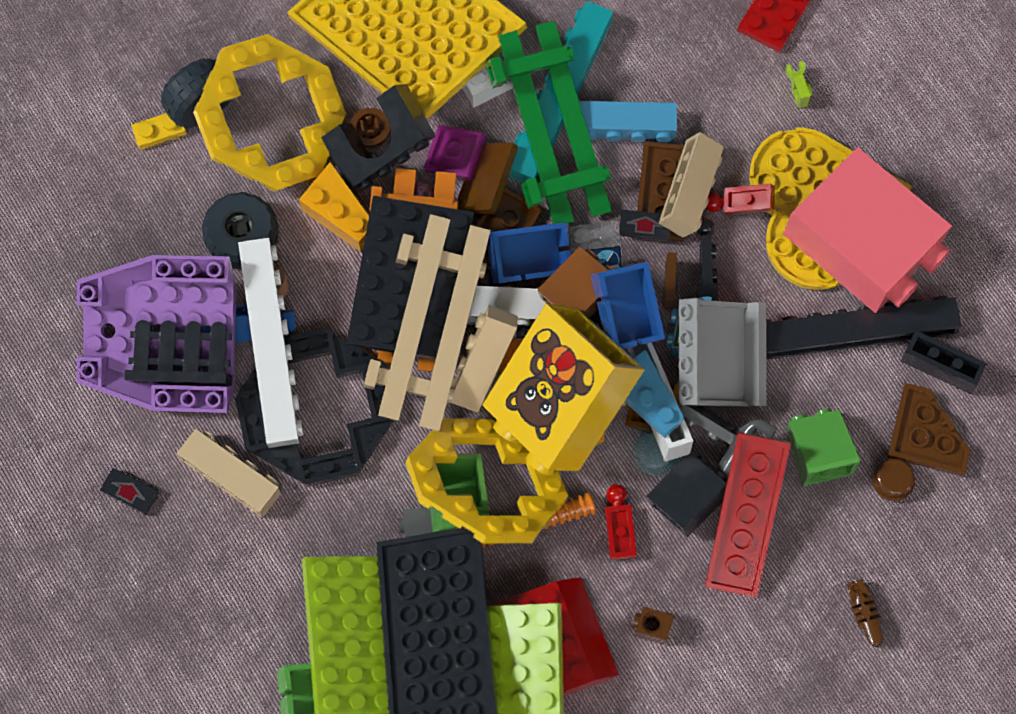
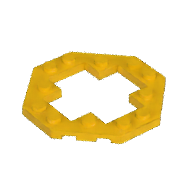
[193,34,346,192]
[406,418,568,543]

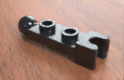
[696,218,718,301]

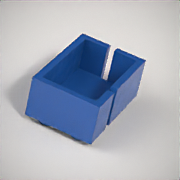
[487,222,571,284]
[591,262,665,349]

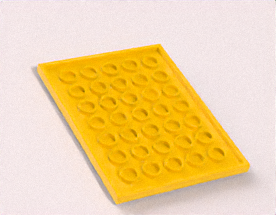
[287,0,527,119]

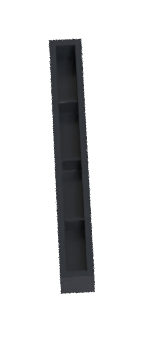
[766,296,962,360]

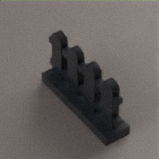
[124,320,233,386]

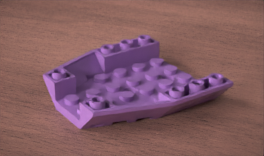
[77,255,236,413]

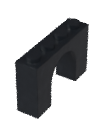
[321,84,436,190]

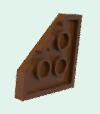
[887,383,970,477]

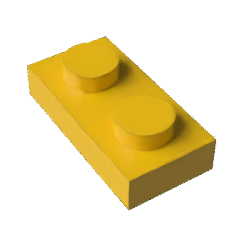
[131,113,187,150]

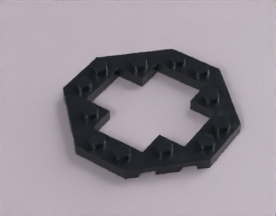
[235,328,394,487]

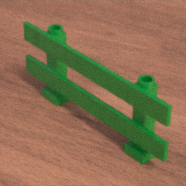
[486,21,612,224]

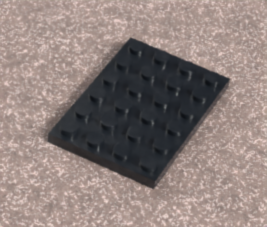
[346,196,474,360]

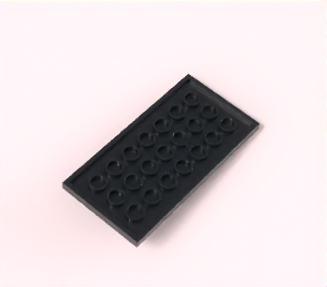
[376,527,499,714]

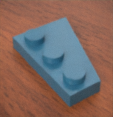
[625,350,684,438]

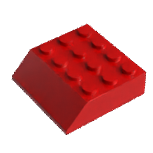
[491,577,619,697]

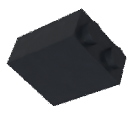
[646,452,727,538]

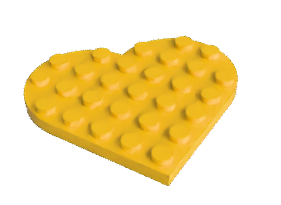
[749,128,912,290]

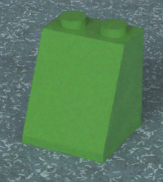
[786,408,860,486]

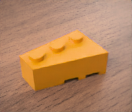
[299,163,369,253]

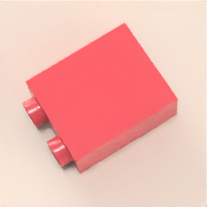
[783,147,952,313]

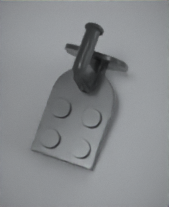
[680,405,777,479]

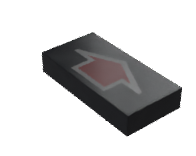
[619,209,670,241]
[100,468,159,515]

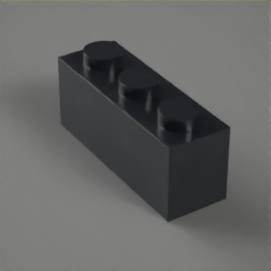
[900,330,987,394]

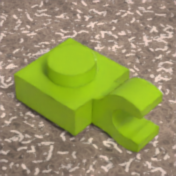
[786,61,812,109]

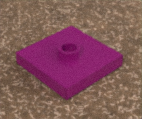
[423,125,486,181]

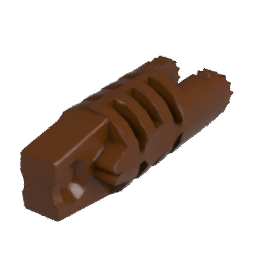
[847,579,884,647]

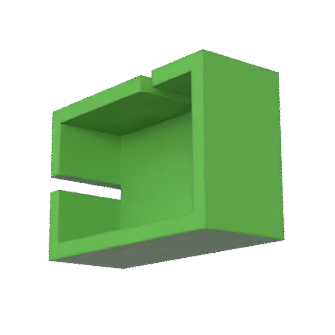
[430,454,489,532]
[277,663,315,714]

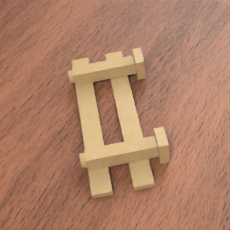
[363,214,491,431]

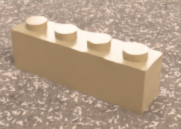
[659,132,724,237]
[451,305,518,413]
[176,429,281,518]

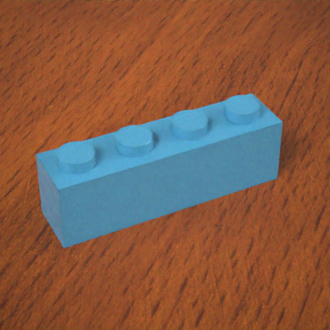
[579,101,677,143]

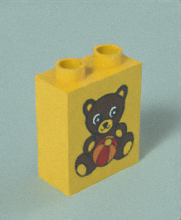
[482,303,645,475]

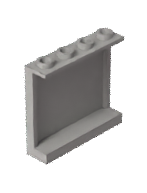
[679,298,766,407]

